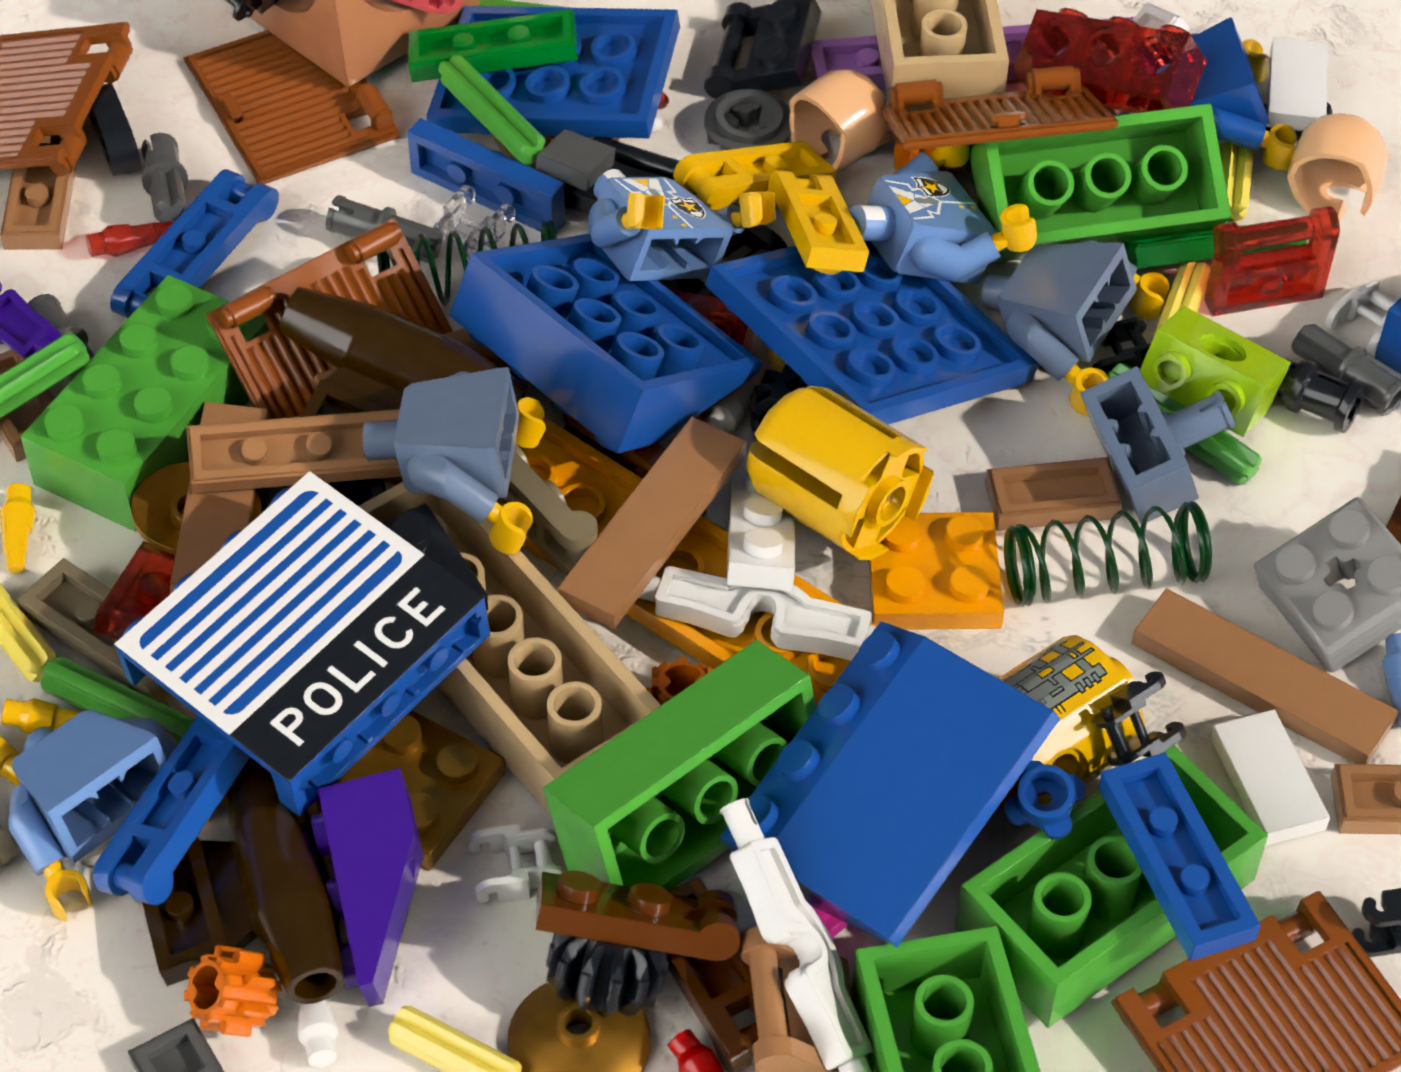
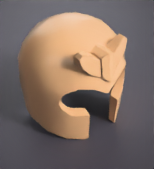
[789,69,893,171]
[1287,113,1390,225]

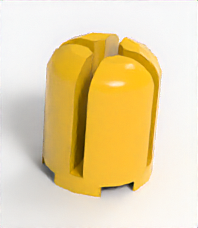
[746,386,934,560]

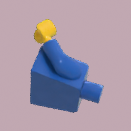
[1128,17,1297,170]

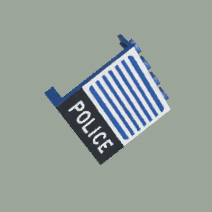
[114,471,490,817]

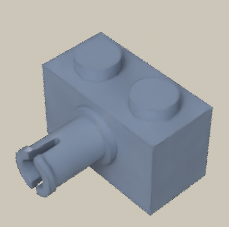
[1080,366,1236,522]

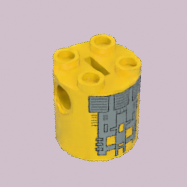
[998,635,1145,826]

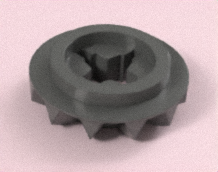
[704,89,791,150]

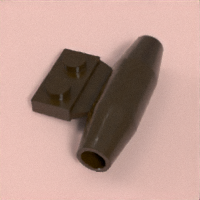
[280,287,528,485]
[142,757,344,1004]

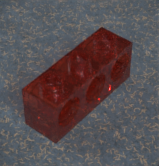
[1013,8,1207,113]

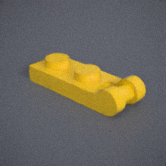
[673,141,837,210]
[768,170,869,274]

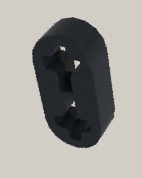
[88,83,142,176]

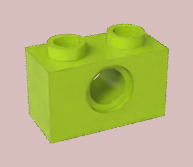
[1140,306,1291,437]

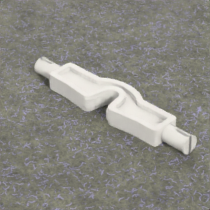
[638,566,877,661]
[720,798,873,1072]

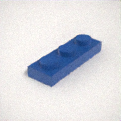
[407,118,566,234]
[1098,752,1261,962]

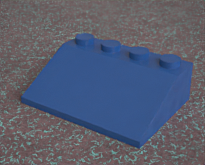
[449,233,763,454]
[720,621,1060,947]

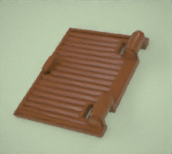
[0,22,133,176]
[184,30,400,184]
[882,65,1118,151]
[205,217,453,420]
[1111,891,1401,1072]

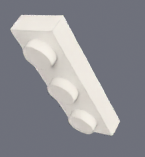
[727,468,795,591]

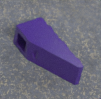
[311,768,423,1007]

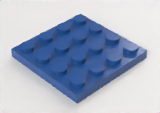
[705,241,1039,425]

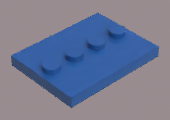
[426,6,680,139]

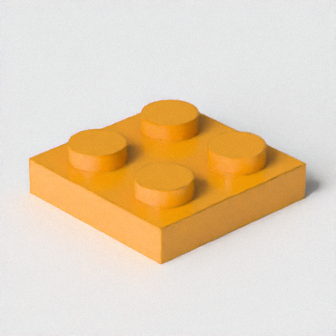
[868,512,1004,630]

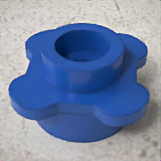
[1004,760,1085,839]

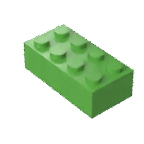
[970,104,1232,263]
[21,275,269,532]
[543,640,816,891]
[955,745,1268,1028]
[852,926,1041,1072]

